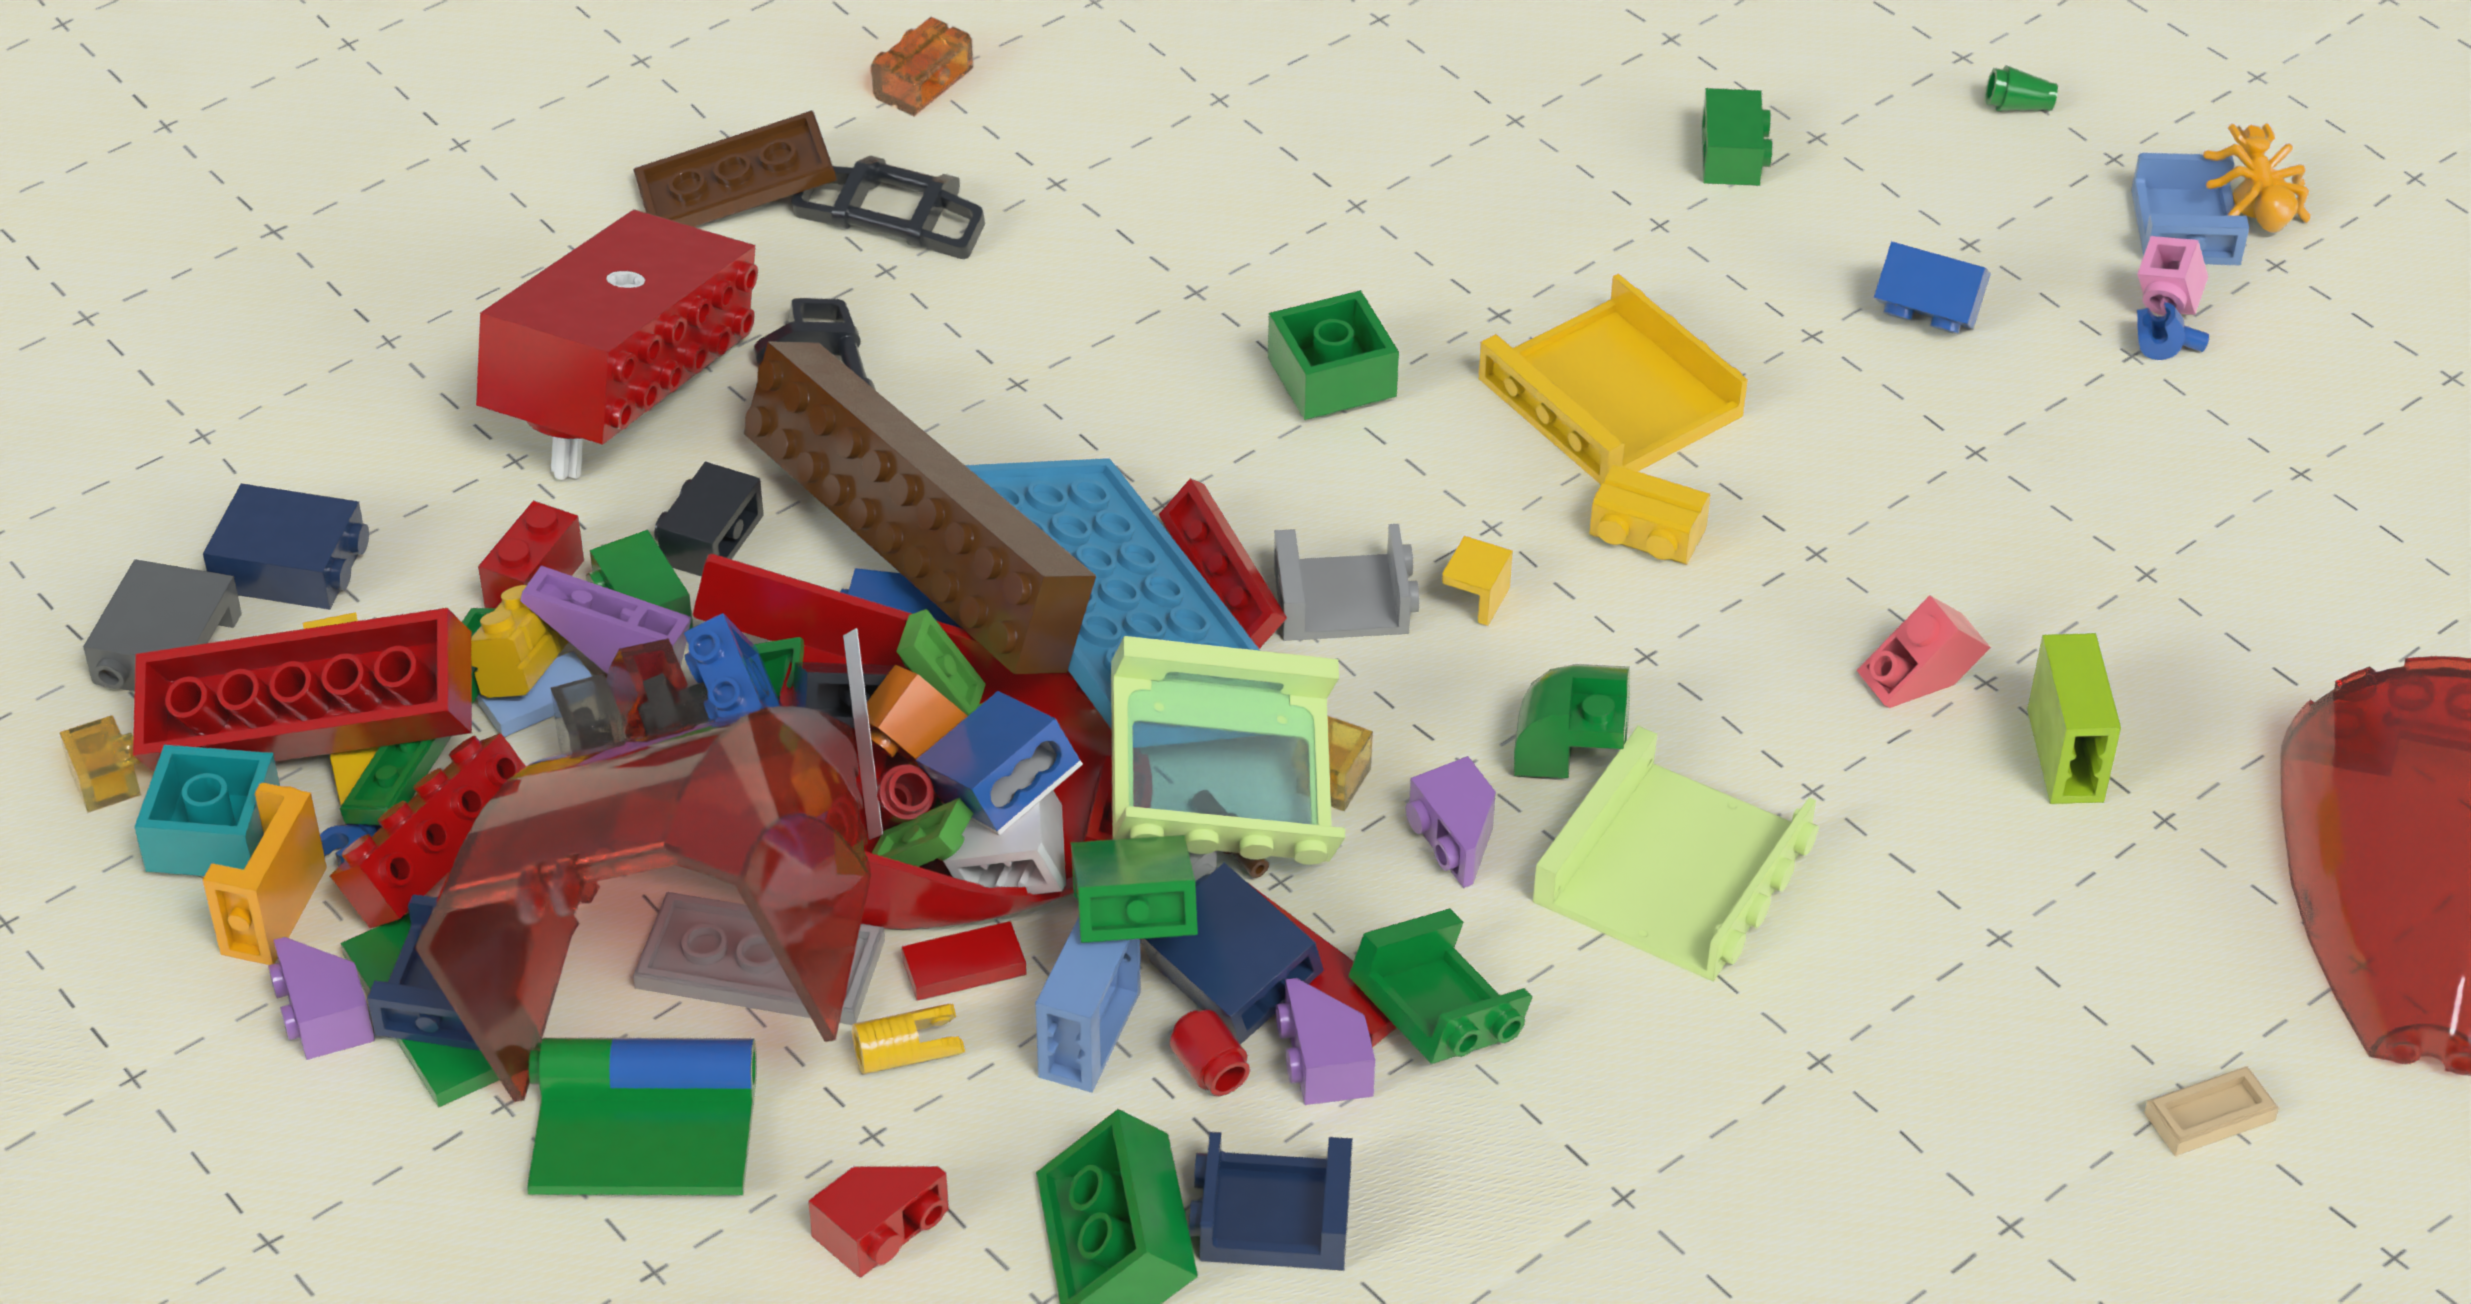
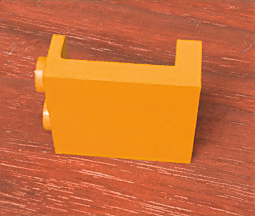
[203,783,327,965]

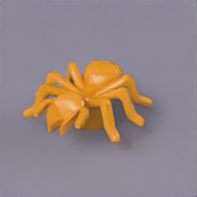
[2203,123,2311,233]

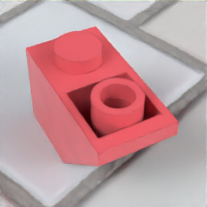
[1856,595,1991,708]

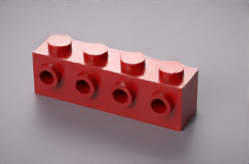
[330,733,535,929]

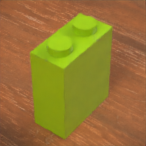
[2027,633,2121,804]

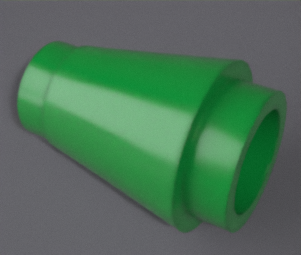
[1985,65,2058,111]

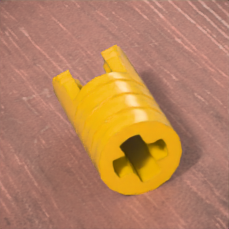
[852,1004,965,1075]

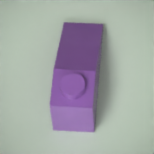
[521,566,692,696]

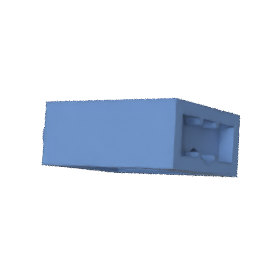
[1036,917,1141,1093]

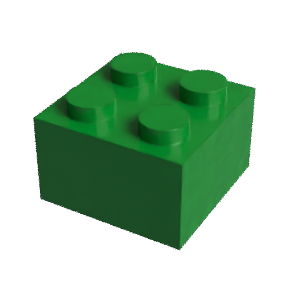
[1268,290,1399,420]

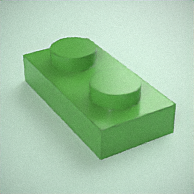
[896,609,986,716]
[872,798,974,867]

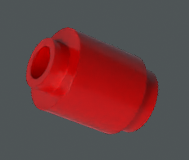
[876,764,934,828]
[1169,1010,1250,1096]

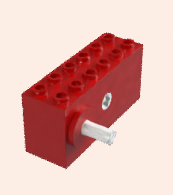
[476,209,758,480]

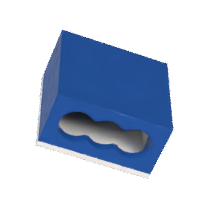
[916,691,1083,835]

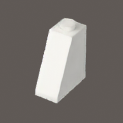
[944,790,1066,894]

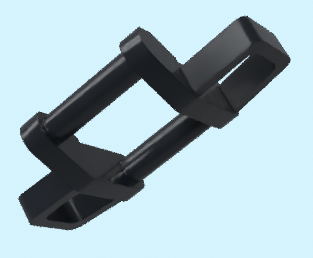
[791,155,985,259]
[754,298,876,390]

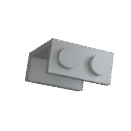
[1274,524,1419,641]

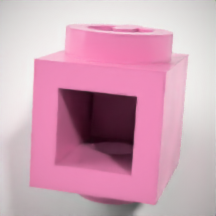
[2137,236,2208,316]

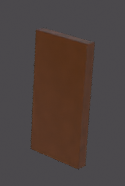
[633,110,837,227]

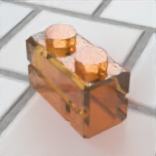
[871,17,973,117]

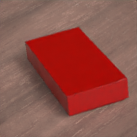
[901,921,1027,1001]

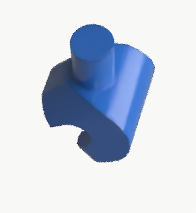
[2137,302,2210,360]

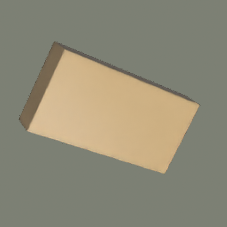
[2144,1066,2279,1156]

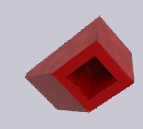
[808,1166,949,1278]

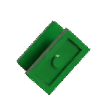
[1071,835,1198,943]
[1349,908,1533,1064]

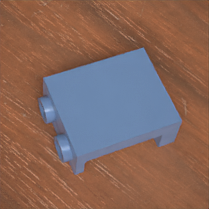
[2131,153,2249,265]

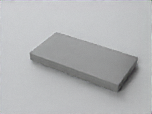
[633,892,885,1025]

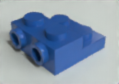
[684,613,795,749]

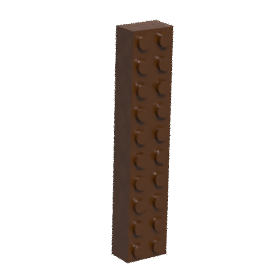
[743,342,1096,674]

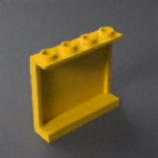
[1478,273,1748,485]

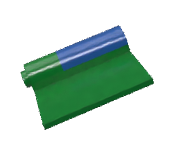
[527,1037,757,1195]

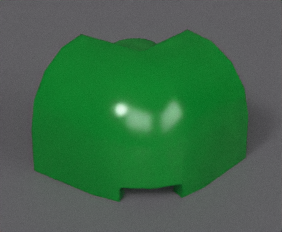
[1514,664,1630,778]

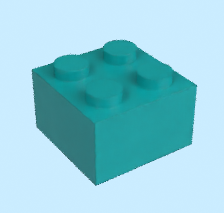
[134,745,280,876]

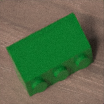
[1036,1109,1198,1304]

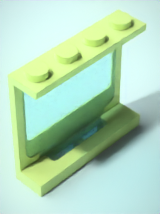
[1111,636,1345,865]

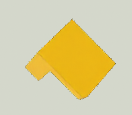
[1442,536,1513,626]

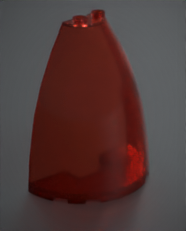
[2280,656,2471,1076]

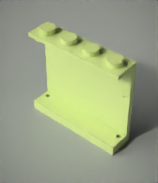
[1533,726,1819,981]

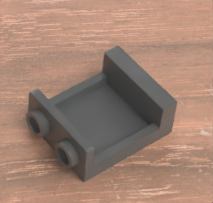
[83,559,242,692]

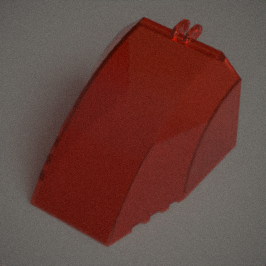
[415,706,872,1102]

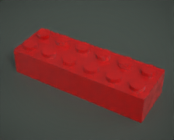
[133,608,472,772]

